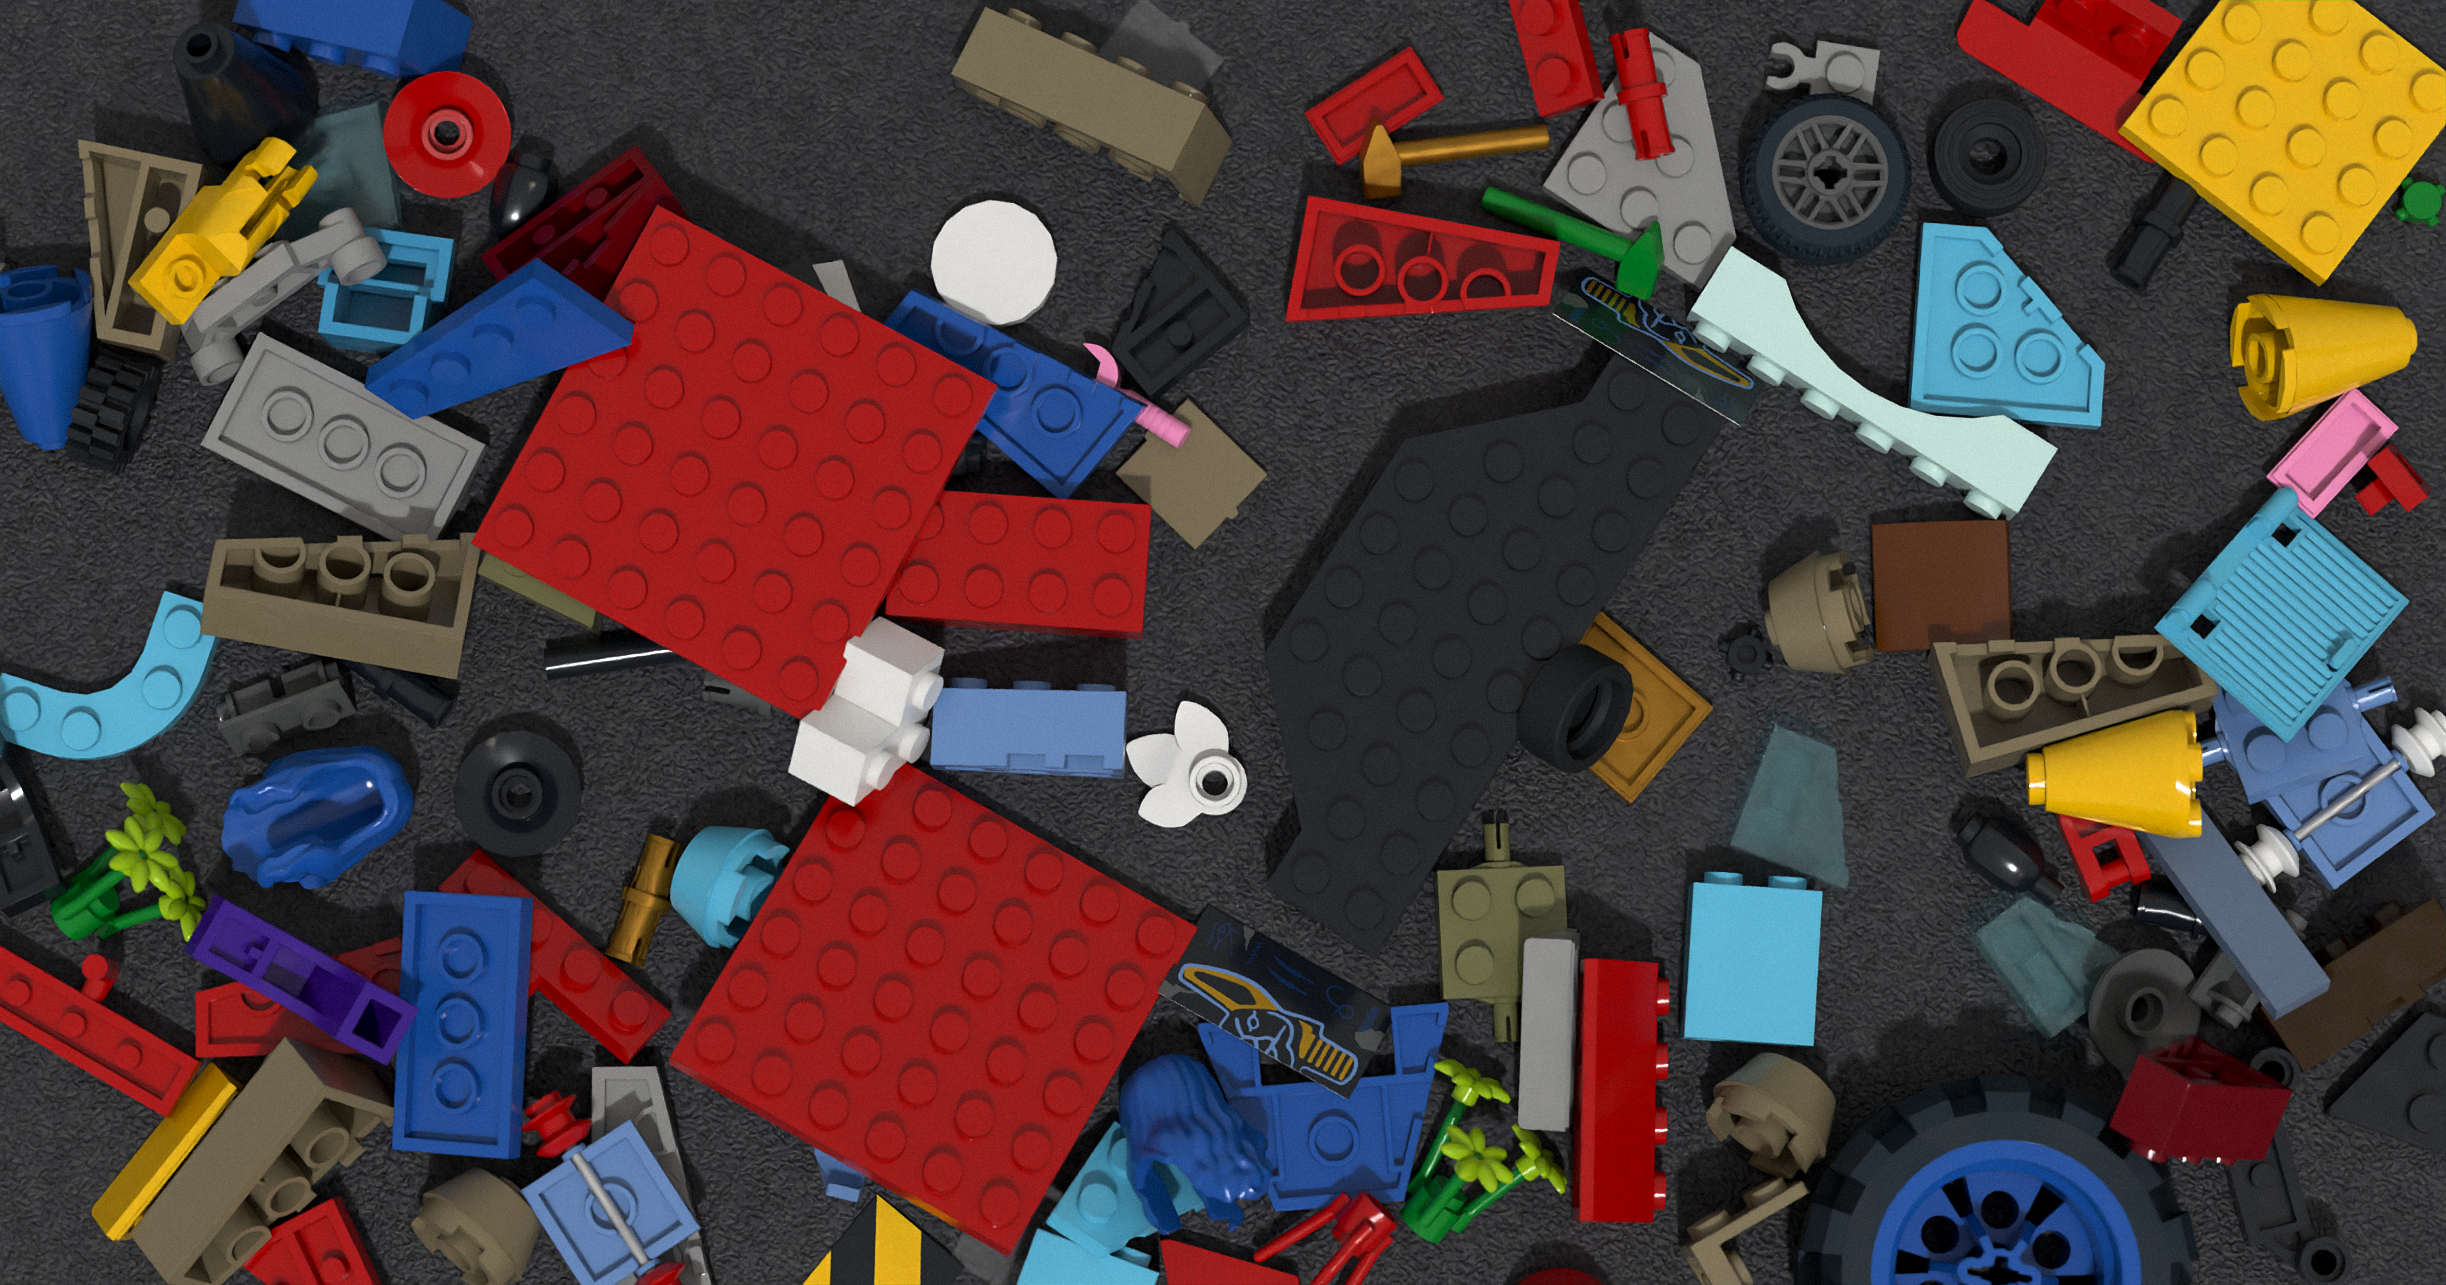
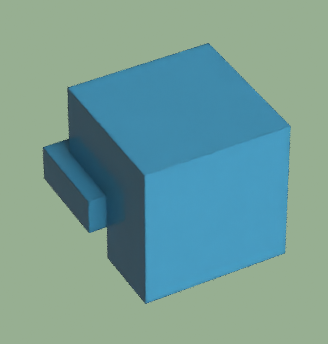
[317,226,457,355]

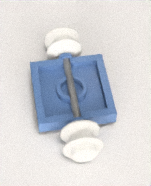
[2233,707,2446,894]

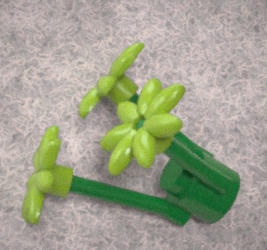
[50,782,207,942]
[1400,1058,1567,1244]

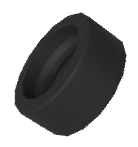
[1517,644,1634,773]

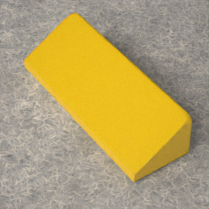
[91,1062,245,1241]

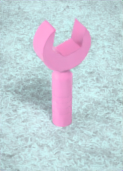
[1083,343,1192,449]

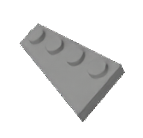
[592,1066,713,1285]

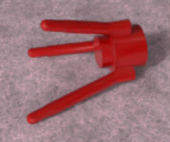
[1253,1189,1399,1285]

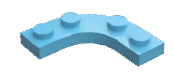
[0,591,221,760]

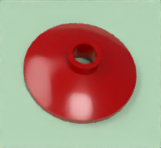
[383,71,511,198]

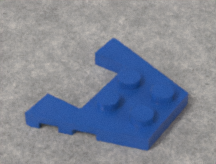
[1198,1002,1449,1212]

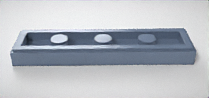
[2134,807,2331,1021]

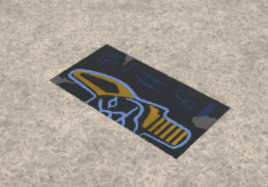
[1553,266,1766,426]
[1157,904,1391,1100]

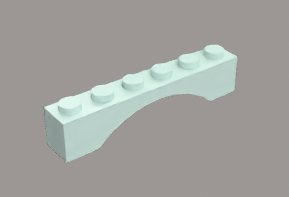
[1686,246,2058,521]

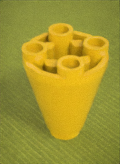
[2026,710,2203,839]

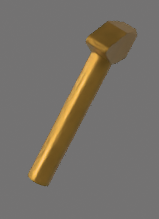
[1359,117,1549,199]

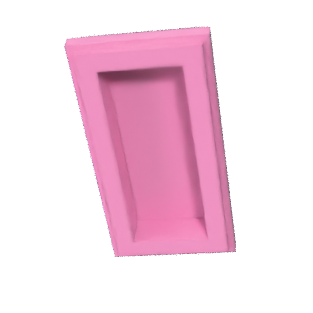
[2266,389,2399,520]

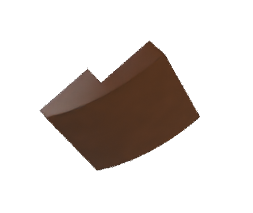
[1872,520,2013,653]

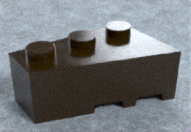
[2251,897,2446,1073]

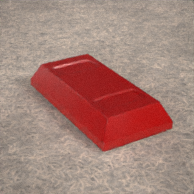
[1304,46,1445,167]

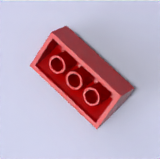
[1572,958,1669,1223]

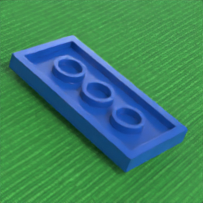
[392,890,533,1159]

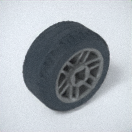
[1741,93,1912,266]

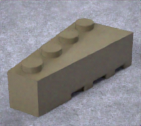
[200,533,480,680]

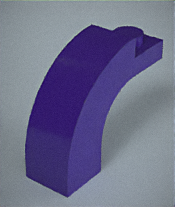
[183,894,419,1066]

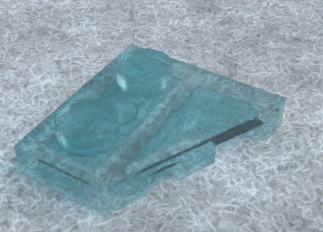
[1728,725,1849,890]
[1969,896,2124,1040]

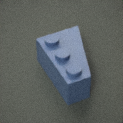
[930,678,1128,779]

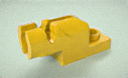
[127,137,318,325]

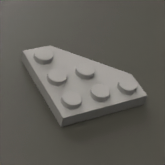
[1541,32,1736,294]

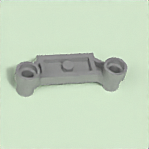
[179,207,388,386]

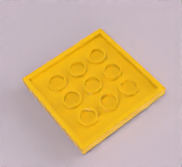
[2118,0,2446,287]

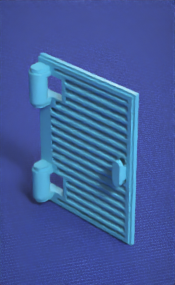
[2154,487,2410,743]

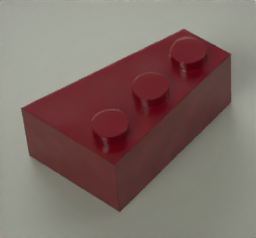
[480,144,693,369]
[2109,1034,2293,1166]

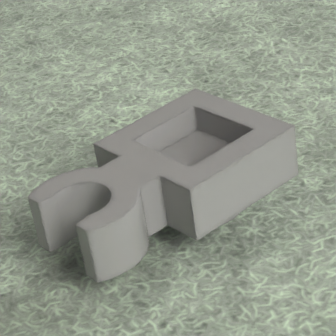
[1764,40,1881,105]

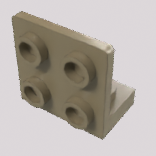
[1679,1176,1809,1285]

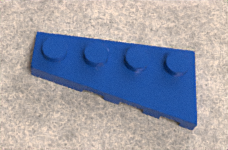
[364,258,634,420]
[883,289,1149,499]

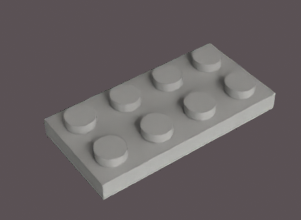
[200,332,488,541]

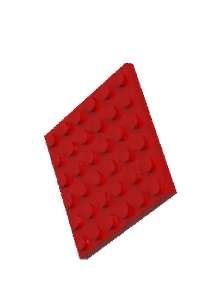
[471,205,998,721]
[669,763,1198,1258]

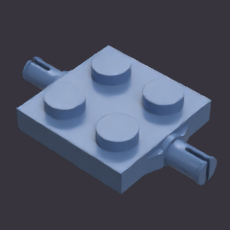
[2196,666,2398,805]

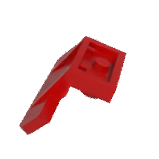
[1956,0,2183,163]

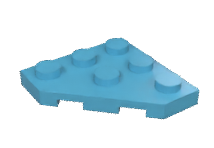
[1907,222,2105,430]

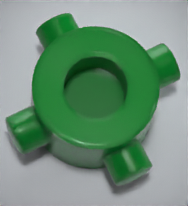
[2394,177,2446,228]

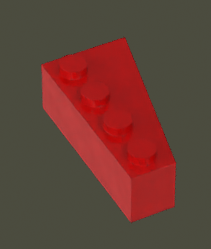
[1285,195,1561,324]

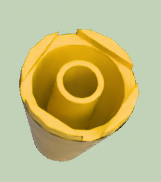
[2230,294,2417,422]

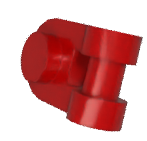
[2055,813,2151,904]

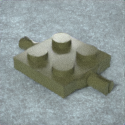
[1434,823,1567,1043]

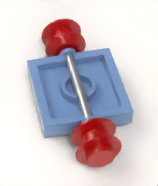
[521,1090,702,1285]

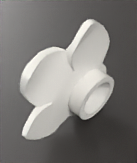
[1126,701,1247,828]

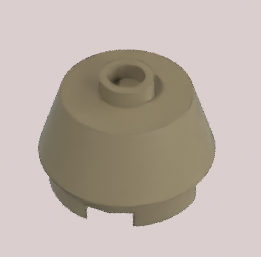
[1765,550,1874,675]
[1706,1053,1836,1180]
[411,1167,542,1285]

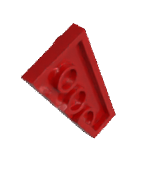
[195,937,403,1058]

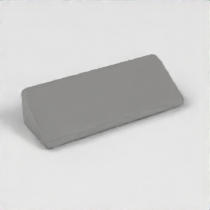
[1518,928,1580,1131]

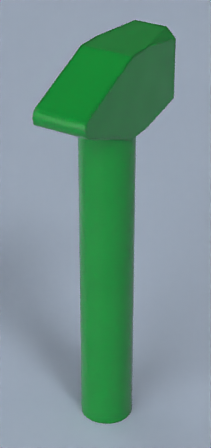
[1481,186,1665,300]

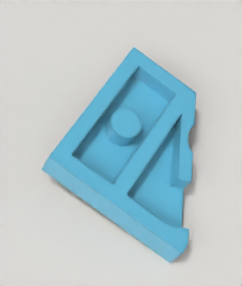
[1046,1121,1205,1259]

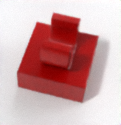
[2355,441,2432,516]

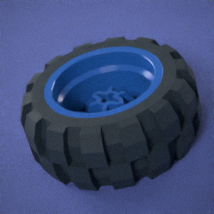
[1793,1076,2200,1285]

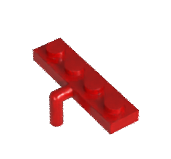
[1508,0,1605,118]
[436,848,672,1065]
[0,944,203,1118]

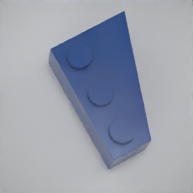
[232,0,473,81]

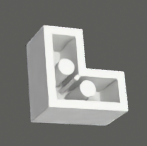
[788,616,945,807]

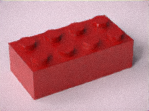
[885,490,1152,640]

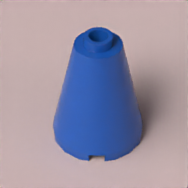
[0,265,94,450]

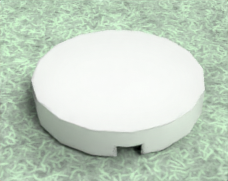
[931,200,1058,328]

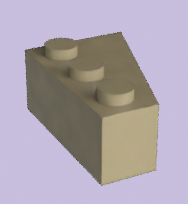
[78,139,216,362]

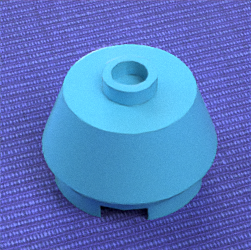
[670,825,790,951]

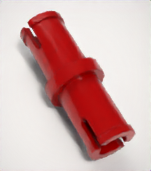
[1608,28,1676,162]

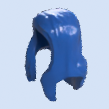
[221,745,415,889]
[1118,1054,1272,1235]

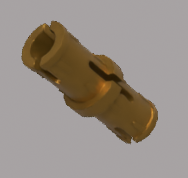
[605,833,687,968]

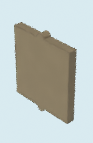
[1115,399,1268,551]

